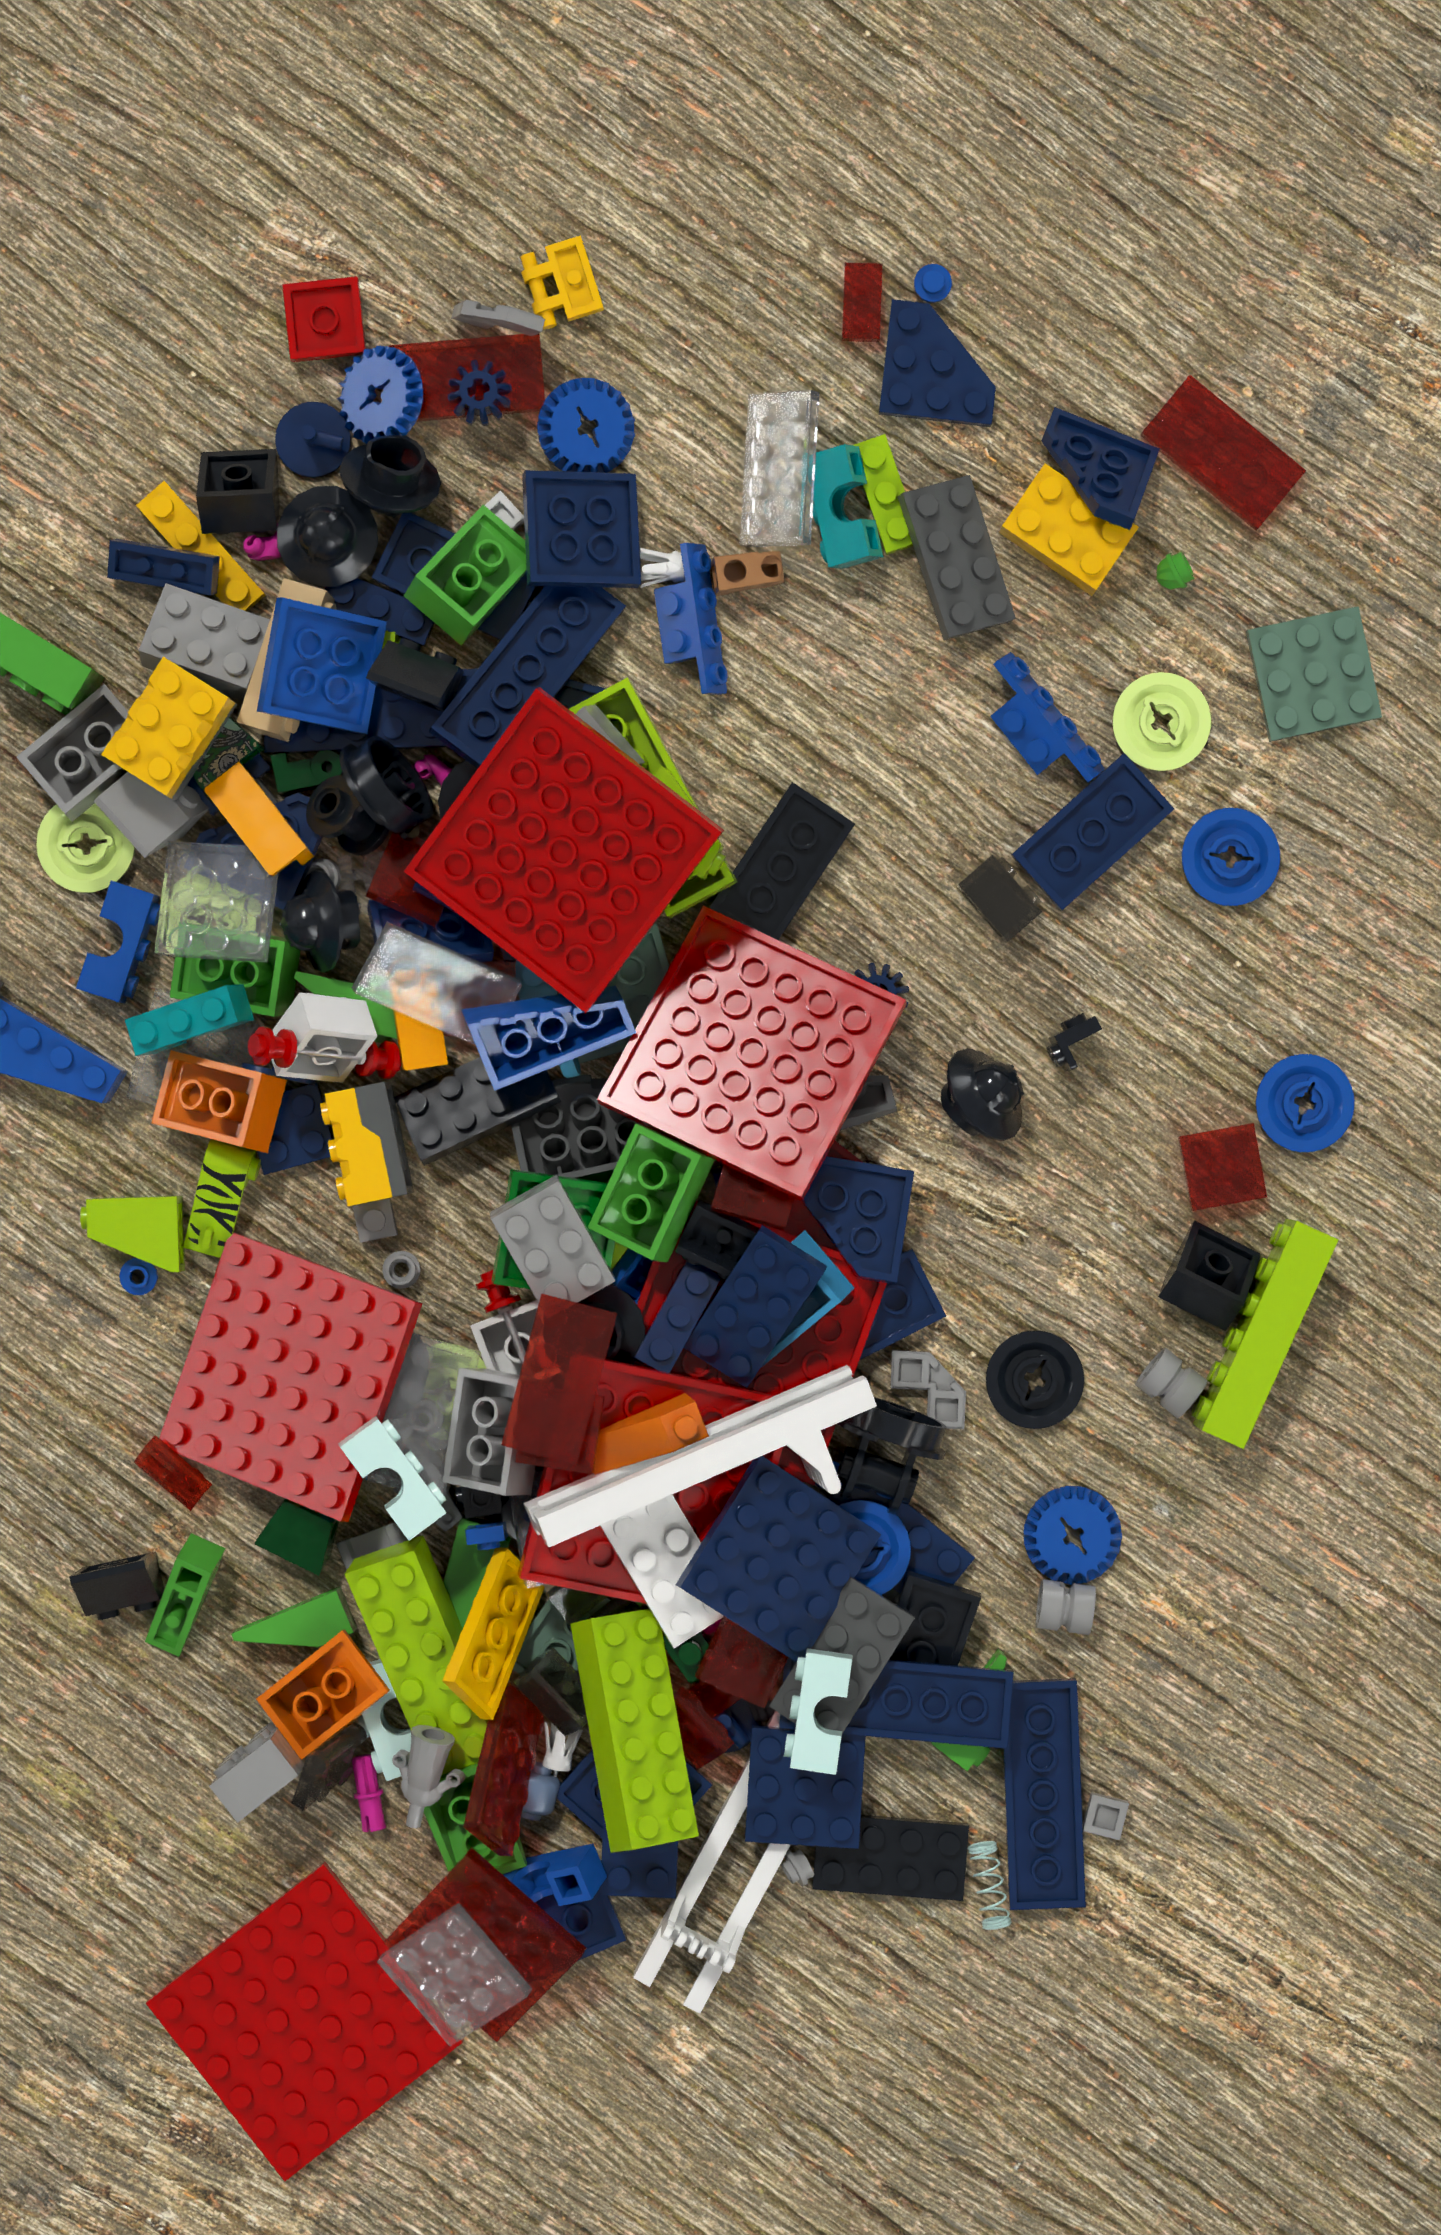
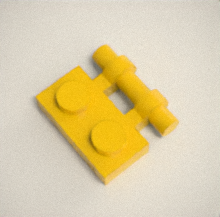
[520,235,604,330]

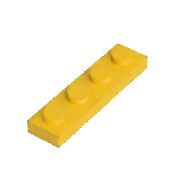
[136,481,266,612]

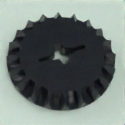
[986,1331,1084,1429]

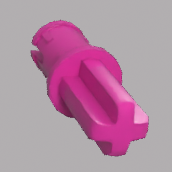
[352,1754,386,1832]

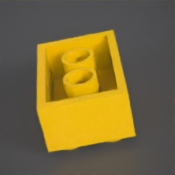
[999,463,1139,596]

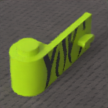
[183,1139,261,1258]

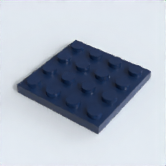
[675,1456,881,1662]

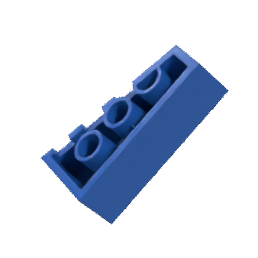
[461,985,636,1091]
[0,995,128,1103]

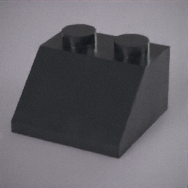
[196,449,280,535]
[366,638,464,712]
[1158,1220,1261,1331]
[69,1551,164,1620]

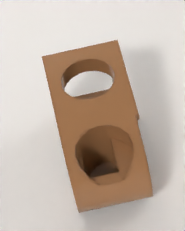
[711,551,785,596]

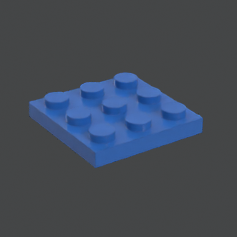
[257,597,387,734]

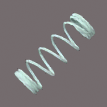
[967,1841,1012,1930]

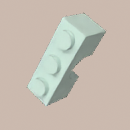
[338,1416,447,1541]
[784,1648,853,1775]
[358,1659,411,1781]

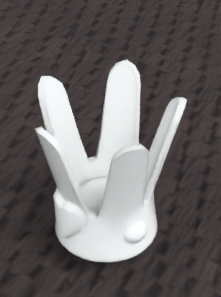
[640,548,685,588]
[542,1718,583,1777]

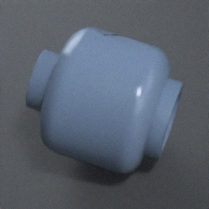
[507,1761,561,1821]

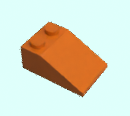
[151,1050,287,1154]
[256,1629,390,1760]

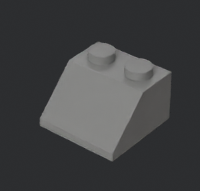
[94,772,209,858]

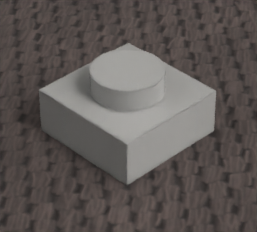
[352,1198,398,1243]
[1083,1792,1129,1840]

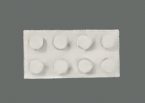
[600,1495,724,1648]

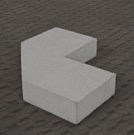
[451,300,545,336]
[890,1350,966,1429]

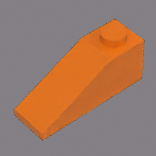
[580,1393,709,1475]

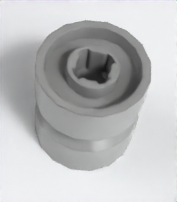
[1135,1347,1207,1419]
[1036,1579,1096,1635]

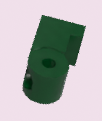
[271,750,343,796]

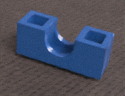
[76,880,162,1004]
[479,1844,607,1920]

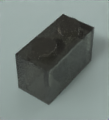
[956,855,1042,943]
[513,1647,588,1737]

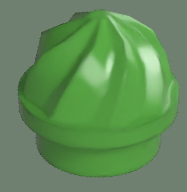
[1156,551,1195,590]

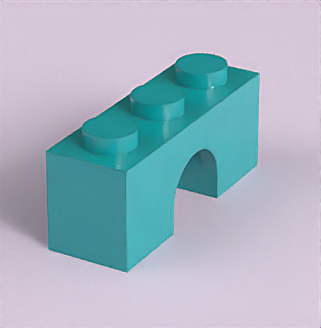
[803,444,884,569]
[125,984,254,1056]

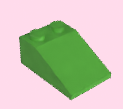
[404,505,527,646]
[170,923,301,1017]
[424,1758,527,1890]

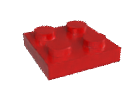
[282,276,366,362]

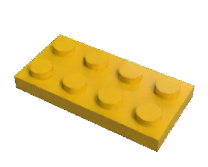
[442,1547,545,1720]

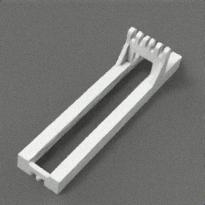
[524,1365,877,1548]
[633,1711,790,2014]

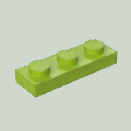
[853,434,913,555]

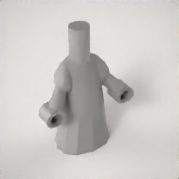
[392,1725,465,1828]

